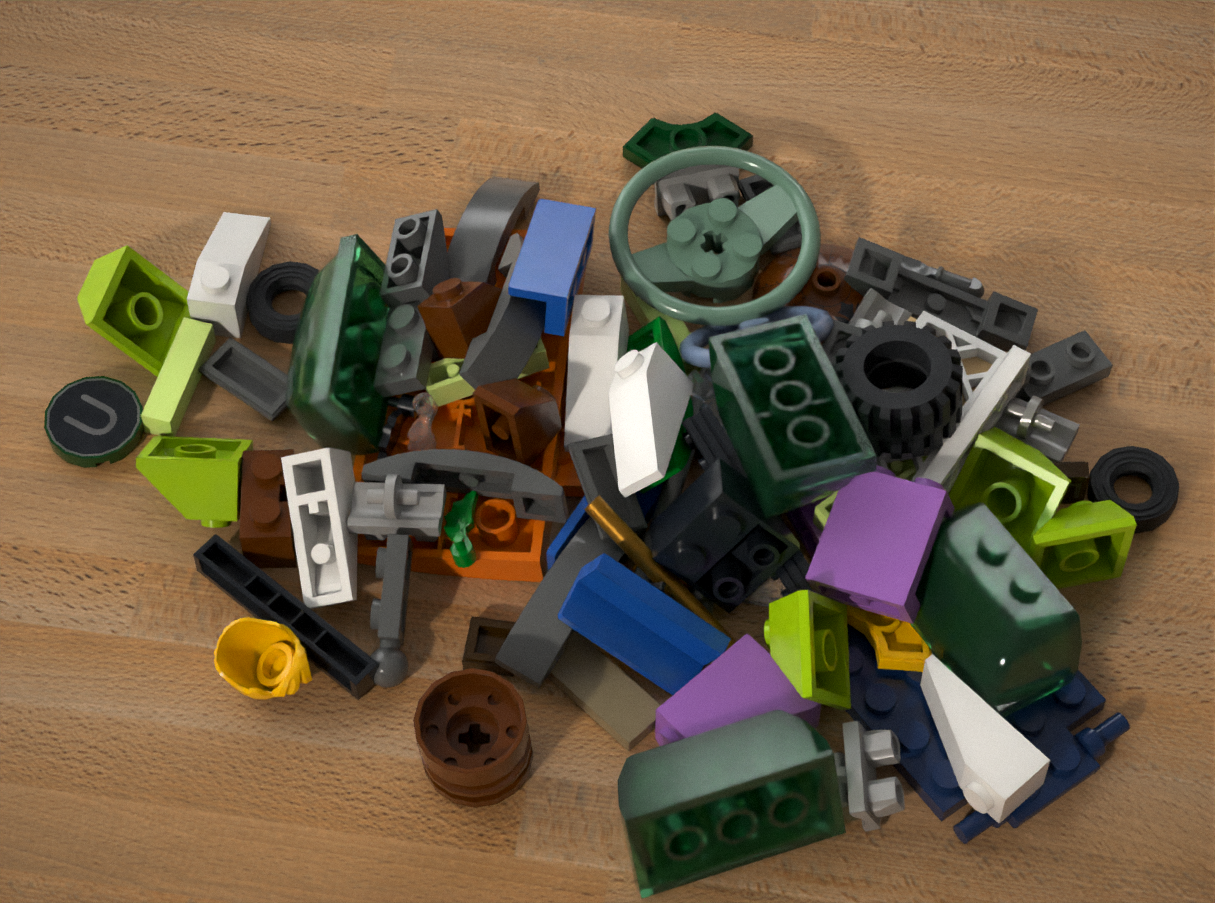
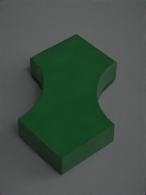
[623,112,753,169]

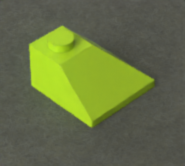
[77,245,191,377]
[940,427,1071,571]
[136,436,253,528]
[1021,500,1137,596]
[764,590,851,710]

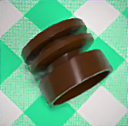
[413,668,533,808]

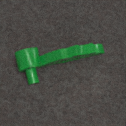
[444,491,478,568]

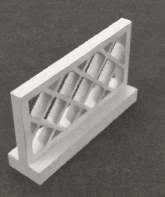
[823,311,1031,493]

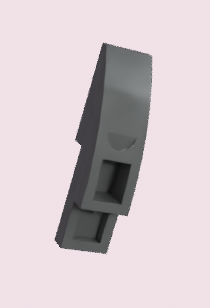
[373,209,449,398]

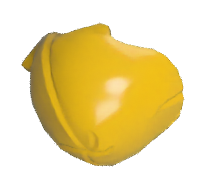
[214,617,312,700]

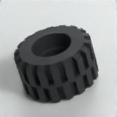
[832,320,963,459]

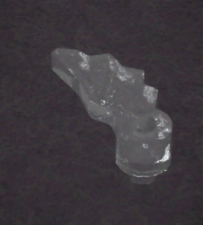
[407,392,438,452]

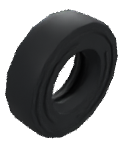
[246,261,334,344]
[1087,446,1179,534]

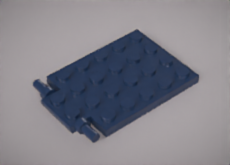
[845,526,1130,844]

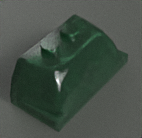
[286,234,389,455]
[709,314,877,519]
[910,501,1082,718]
[617,710,846,899]

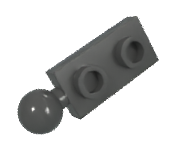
[1015,330,1113,407]
[370,534,414,688]

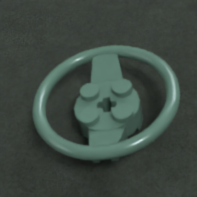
[609,146,821,326]

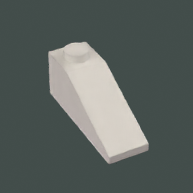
[187,212,271,338]
[564,295,629,452]
[608,342,694,498]
[281,447,358,609]
[920,654,1050,824]

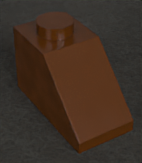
[417,278,502,359]
[473,378,562,467]

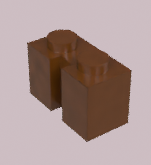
[239,449,297,569]

